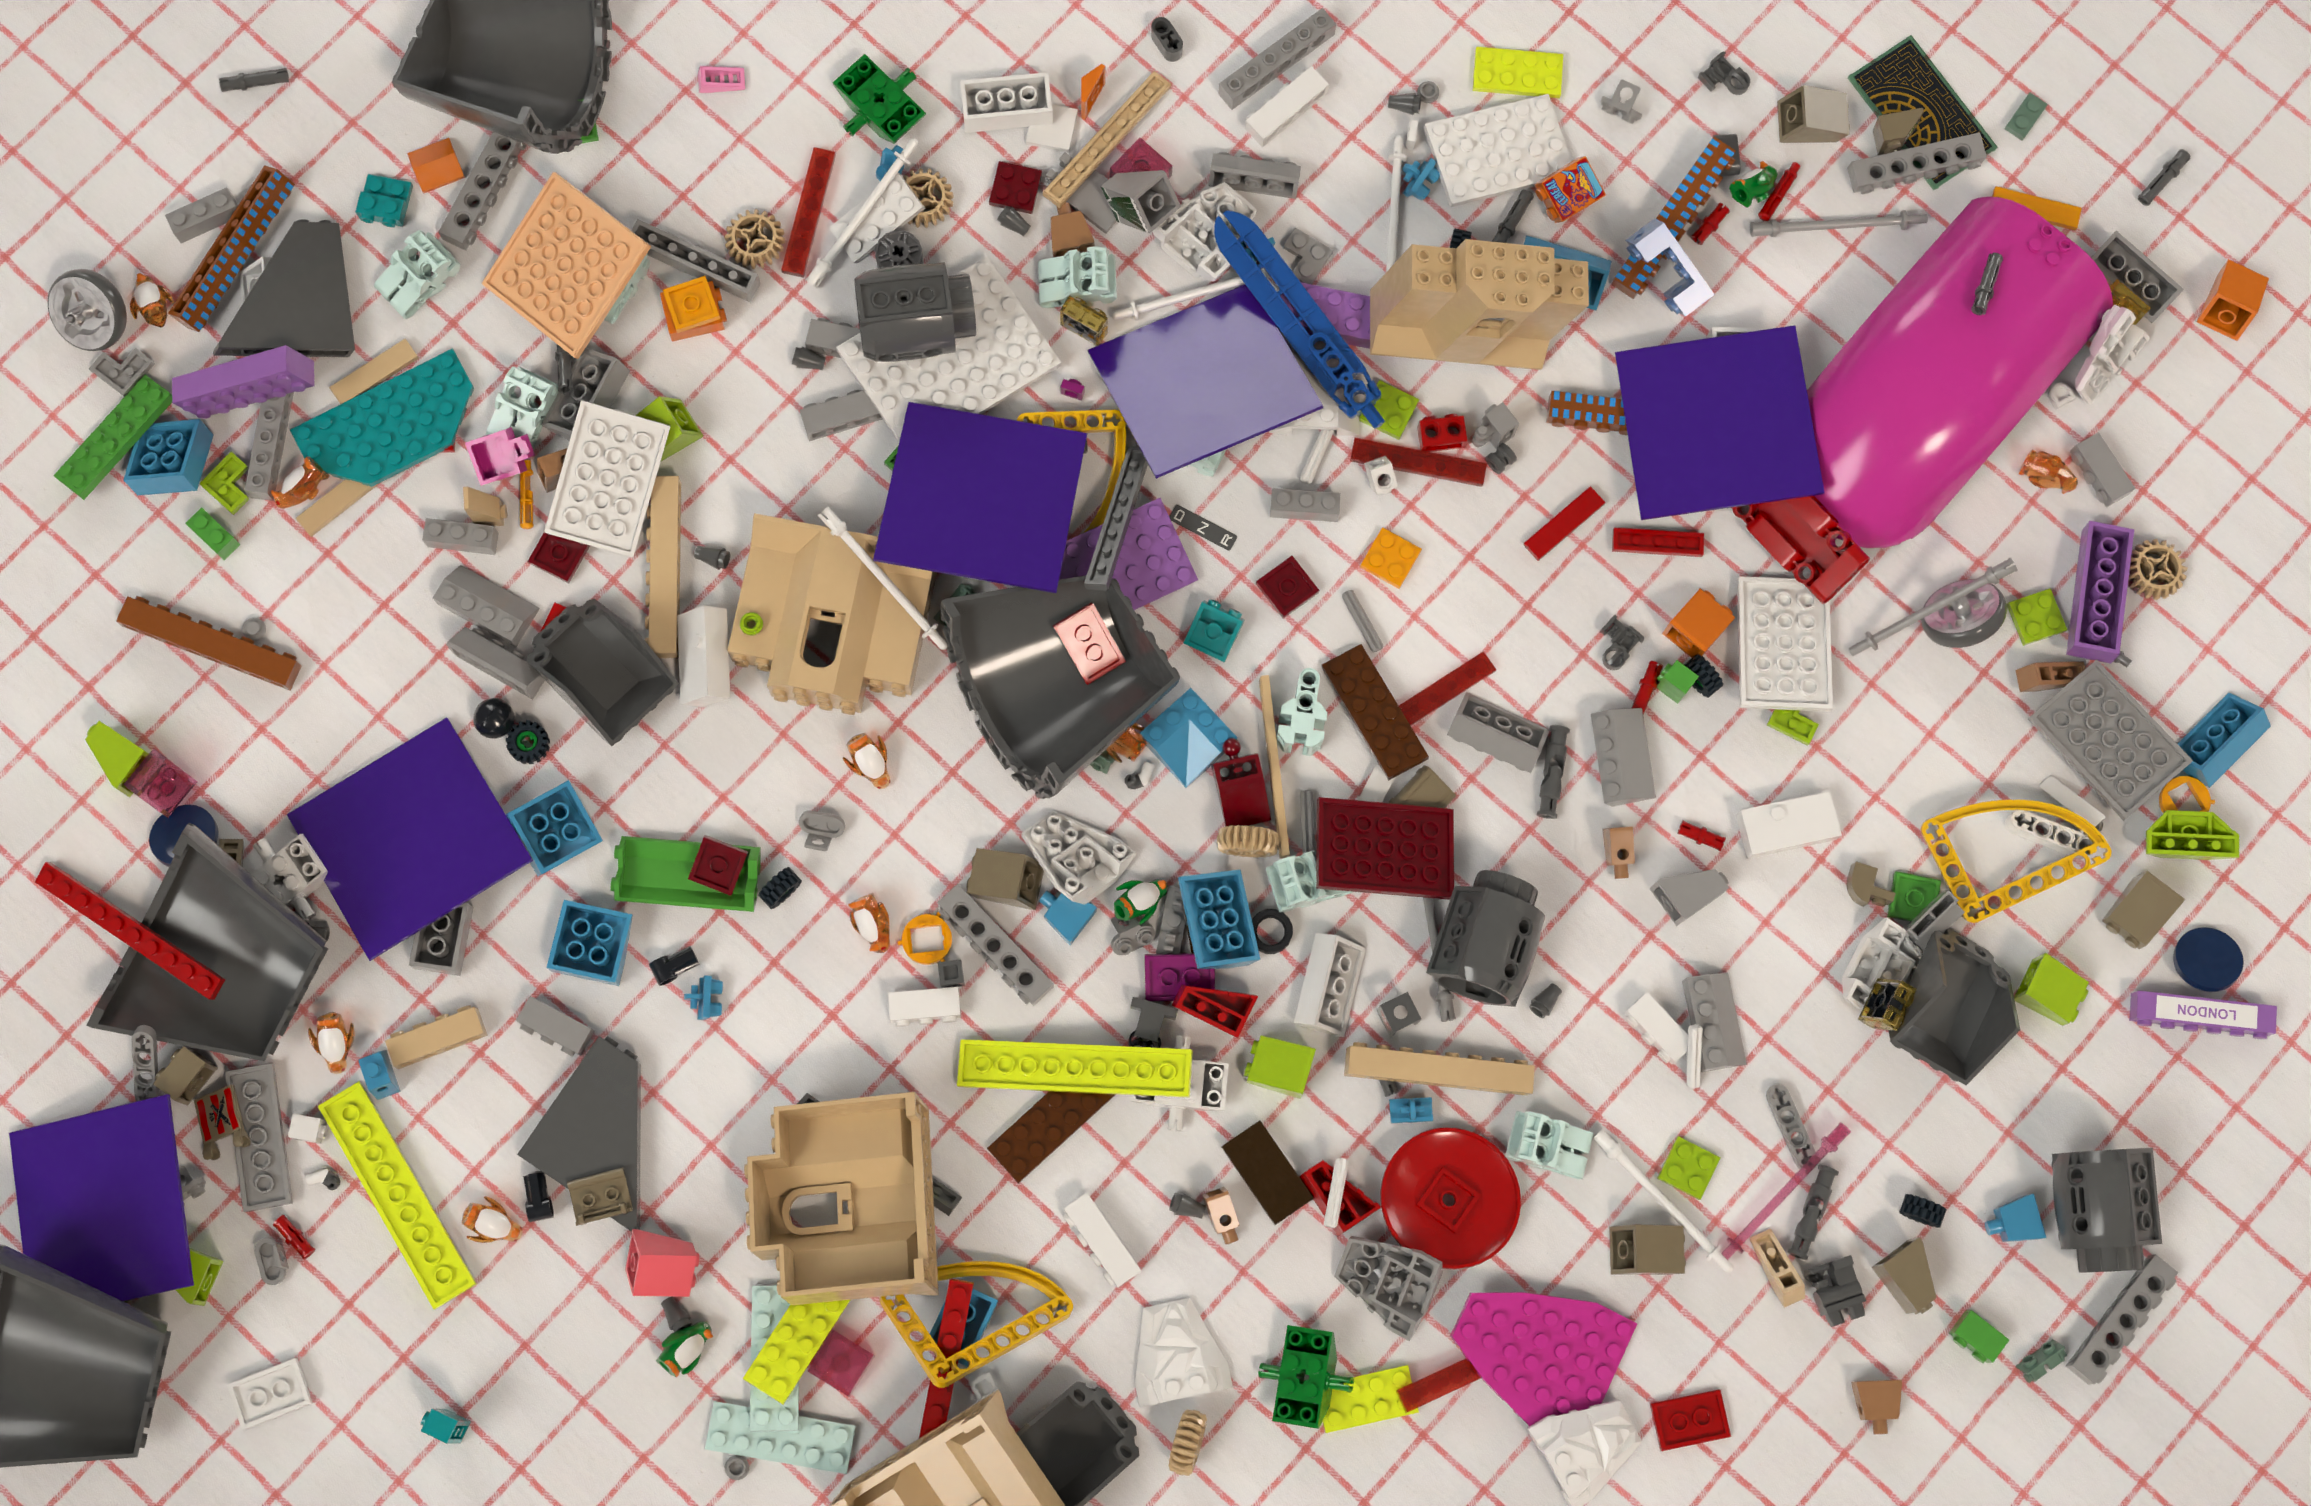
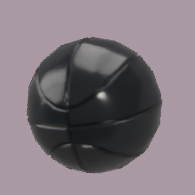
[473,698,515,739]

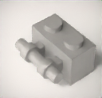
[1472,402,1519,449]

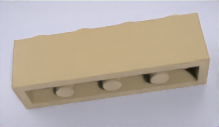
[385,1005,488,1069]

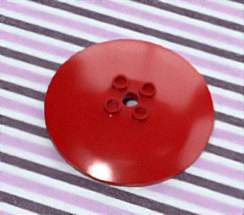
[1380,1128,1521,1270]

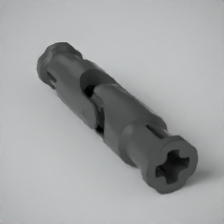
[1537,725,1570,819]
[1787,1164,1839,1260]

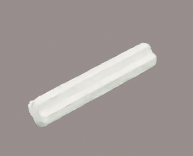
[1300,429,1334,484]
[1686,1024,1703,1089]
[1324,1158,1349,1228]

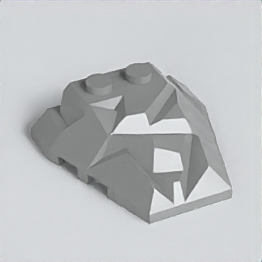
[1334,1236,1443,1341]

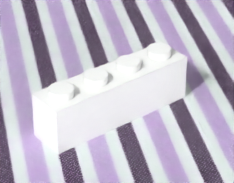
[1245,66,1329,148]
[1063,1193,1141,1288]

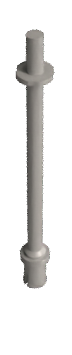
[1750,210,1928,237]
[1849,558,2018,656]
[1423,898,1456,1022]

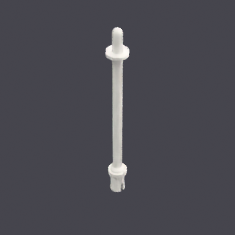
[1386,136,1407,272]
[805,138,918,288]
[1112,268,1271,321]
[817,506,948,650]
[1593,1129,1733,1272]

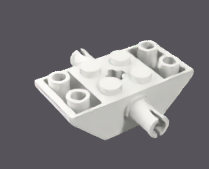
[251,834,328,922]
[1131,1036,1229,1131]

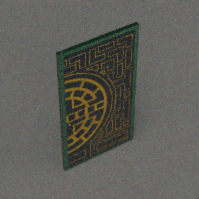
[1848,35,1998,191]

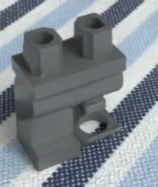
[1804,1255,1866,1327]

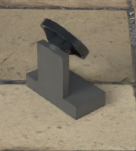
[1128,997,1178,1048]

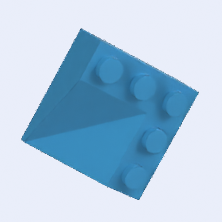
[123,419,214,496]
[1139,688,1238,788]
[506,780,603,877]
[546,900,633,986]

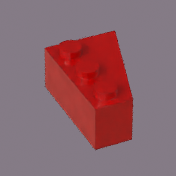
[1171,985,1258,1038]
[1299,1160,1381,1236]

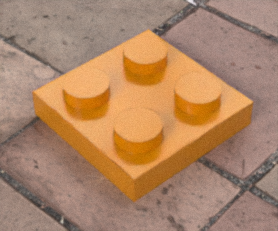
[663,276,720,333]
[1360,527,1422,589]

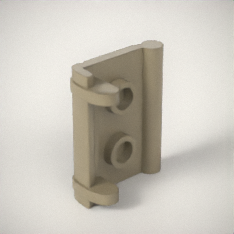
[1389,765,1456,808]
[567,1167,633,1226]

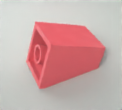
[625,1229,699,1297]

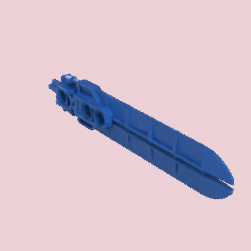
[1214,211,1385,429]

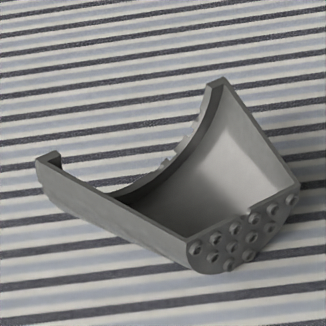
[392,0,612,154]
[941,575,1180,799]
[86,823,328,1061]
[0,1244,171,1468]

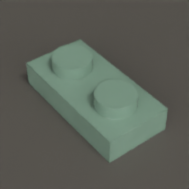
[2004,92,2048,141]

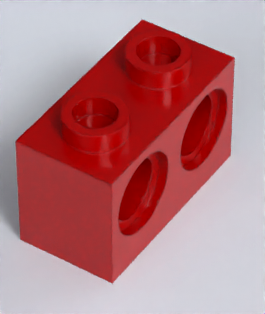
[1417,414,1468,453]

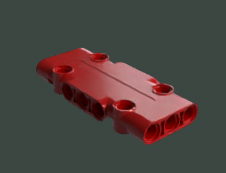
[1731,496,1870,604]

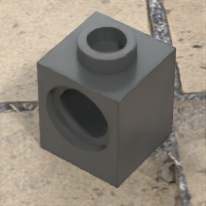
[938,959,965,988]

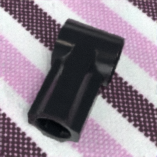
[649,946,700,986]
[523,1172,554,1222]

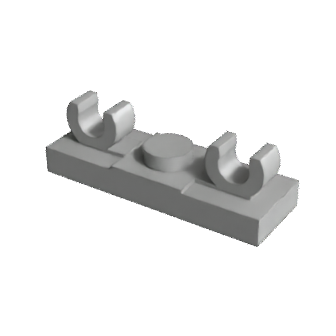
[1156,885,1186,954]

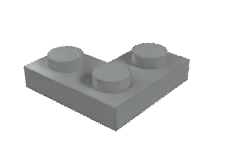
[1283,228,1333,285]
[89,348,155,397]

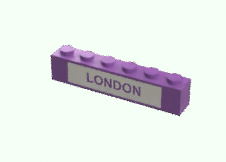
[2129,990,2277,1039]

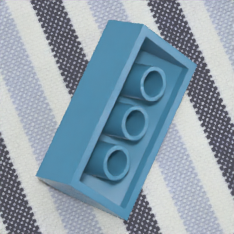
[1524,235,1612,310]
[2178,693,2271,788]

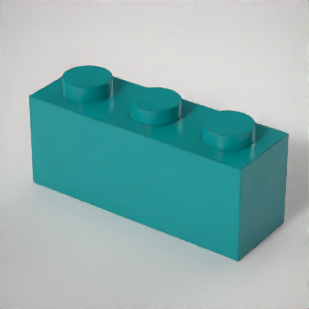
[420,1409,471,1444]

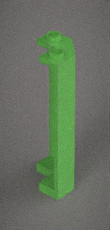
[610,836,761,912]

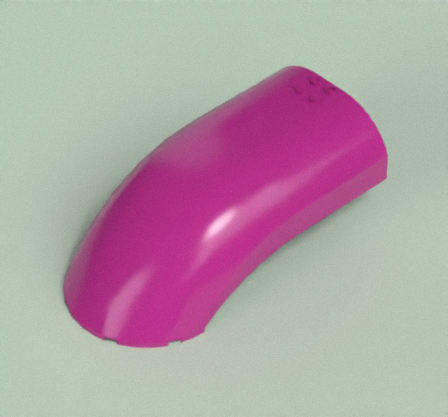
[1807,197,2113,548]

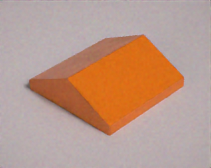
[1081,64,1106,120]
[407,138,465,194]

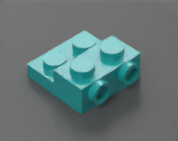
[355,174,413,228]
[1183,599,1245,662]

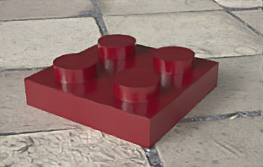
[989,161,1042,214]
[528,533,590,584]
[1256,556,1320,619]
[688,835,748,896]

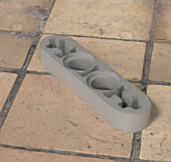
[132,1025,159,1102]
[1766,1084,1818,1171]

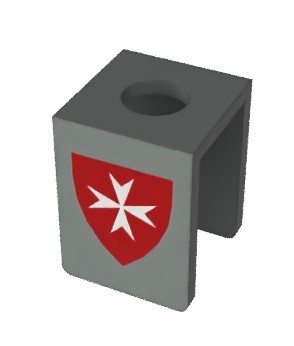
[1377,992,1421,1037]

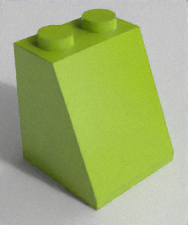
[635,396,703,461]
[85,721,157,797]
[2014,953,2089,1026]
[1244,1036,1316,1099]
[176,1248,223,1306]

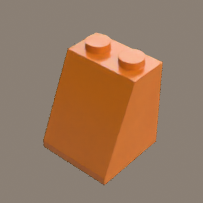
[2197,259,2269,341]
[1662,588,1735,658]

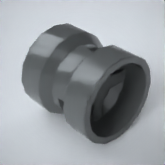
[1485,443,1517,474]

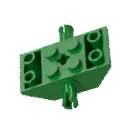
[832,54,926,144]
[1258,1325,1354,1429]

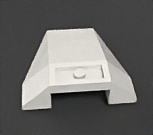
[1021,811,1136,905]

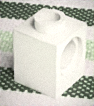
[1364,456,1398,495]
[288,1114,328,1144]

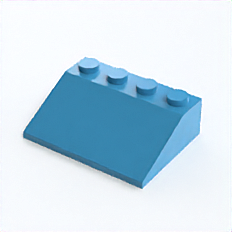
[1178,869,1261,969]

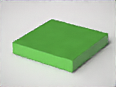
[1887,871,1941,922]

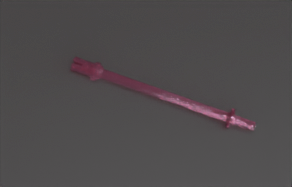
[1721,1122,1851,1260]

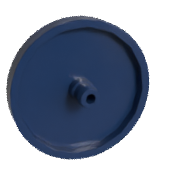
[149,805,219,867]
[2173,927,2244,992]

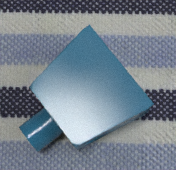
[1039,891,1097,945]
[358,1050,401,1100]
[1985,1194,2046,1242]

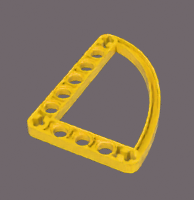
[1016,409,1126,533]
[1920,800,2112,923]
[880,1261,1073,1388]

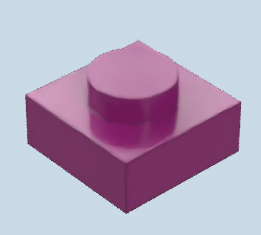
[1060,379,1085,401]

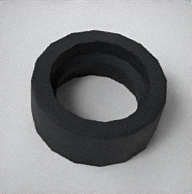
[1252,909,1293,954]

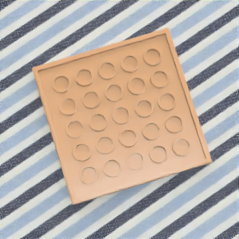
[482,172,651,359]

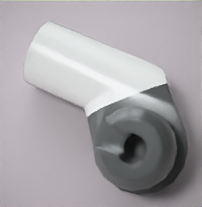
[1124,762,1155,789]
[305,1169,340,1190]

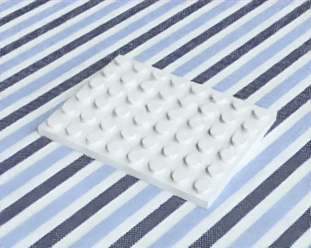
[836,256,1061,441]

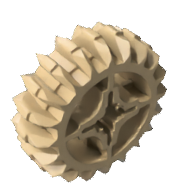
[903,168,954,228]
[724,209,785,269]
[2128,539,2188,600]
[1217,825,1279,858]
[1169,1409,1207,1476]

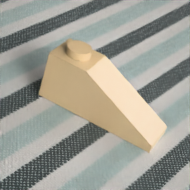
[463,487,507,526]
[1750,1229,1805,1308]

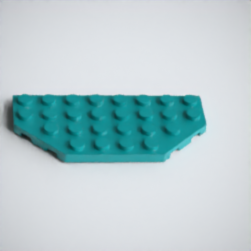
[290,348,474,487]

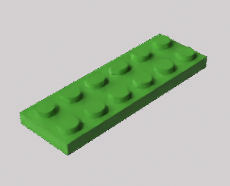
[53,375,172,500]

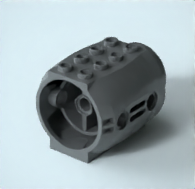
[854,262,976,362]
[1426,870,1545,1007]
[2052,1148,2162,1273]

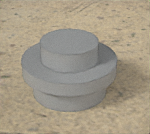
[1417,81,1439,103]
[242,618,266,641]
[725,1456,749,1480]

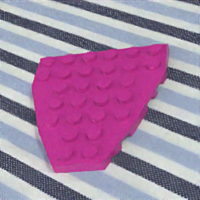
[1450,1292,1637,1427]

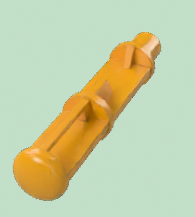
[520,460,534,529]

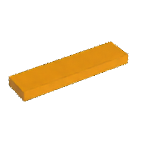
[1992,186,2082,231]

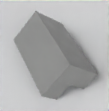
[1904,890,1965,953]

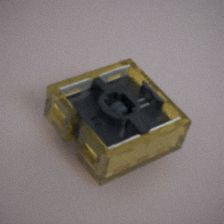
[1060,295,1108,346]
[1858,978,1917,1031]

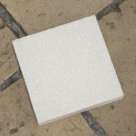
[1026,102,1078,153]

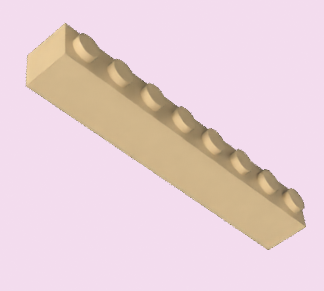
[645,476,681,658]
[1344,1042,1535,1096]

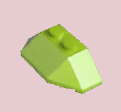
[2146,810,2239,860]

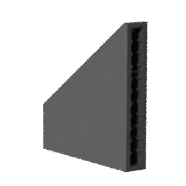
[213,219,355,357]
[517,1036,641,1232]

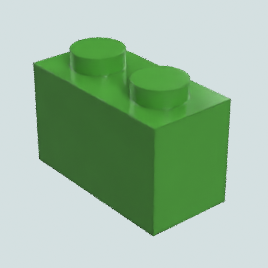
[185,507,240,560]
[1657,660,1699,704]
[1949,1310,2009,1364]

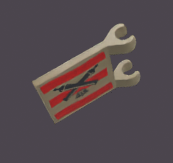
[194,1084,251,1160]

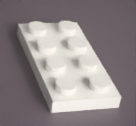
[829,173,925,264]

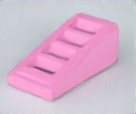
[698,66,745,93]

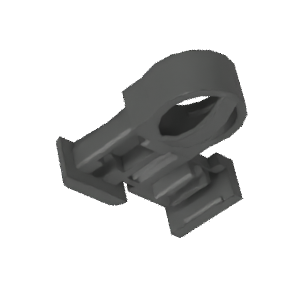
[1698,52,1750,95]
[1600,615,1644,670]

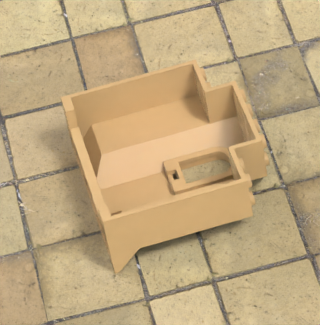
[1370,239,1589,370]
[727,513,937,715]
[744,1092,939,1305]
[828,1389,1065,1506]

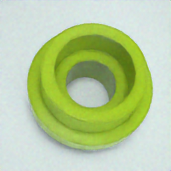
[740,612,763,636]

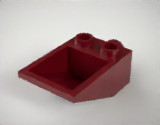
[1211,738,1271,827]

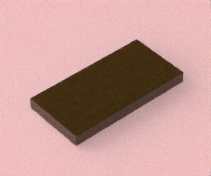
[1221,1120,1314,1225]

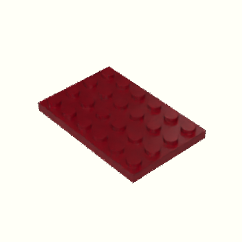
[1316,797,1454,900]

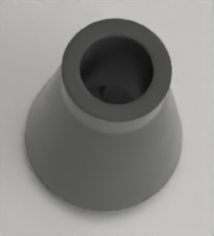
[1388,93,1421,115]
[997,206,1031,237]
[792,346,826,371]
[694,546,730,570]
[1529,983,1562,1018]
[1169,1192,1206,1219]
[661,1296,692,1332]

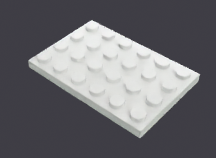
[1423,94,1572,207]
[544,400,670,557]
[1737,576,1833,712]

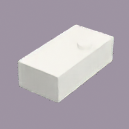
[960,72,1053,133]
[677,605,730,707]
[1736,791,1842,859]

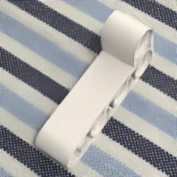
[2005,810,2104,859]

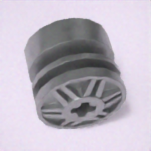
[875,230,924,268]

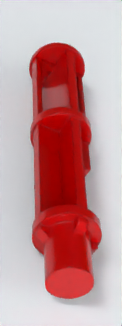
[1758,162,1801,222]

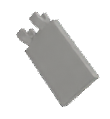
[1046,152,1117,234]

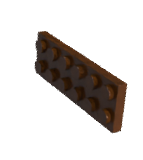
[1321,644,1429,781]
[987,1091,1116,1184]

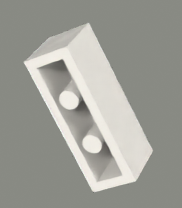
[888,987,961,1027]
[1624,992,1688,1065]

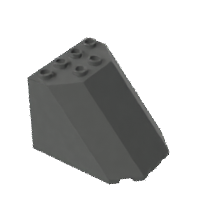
[526,599,680,746]
[1888,929,2020,1085]
[1017,1381,1140,1506]

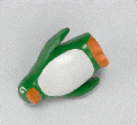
[1729,161,1778,208]
[1114,879,1168,924]
[656,1321,713,1377]

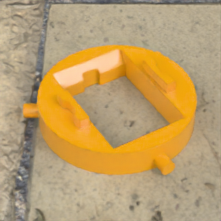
[2159,776,2215,813]
[897,912,952,965]

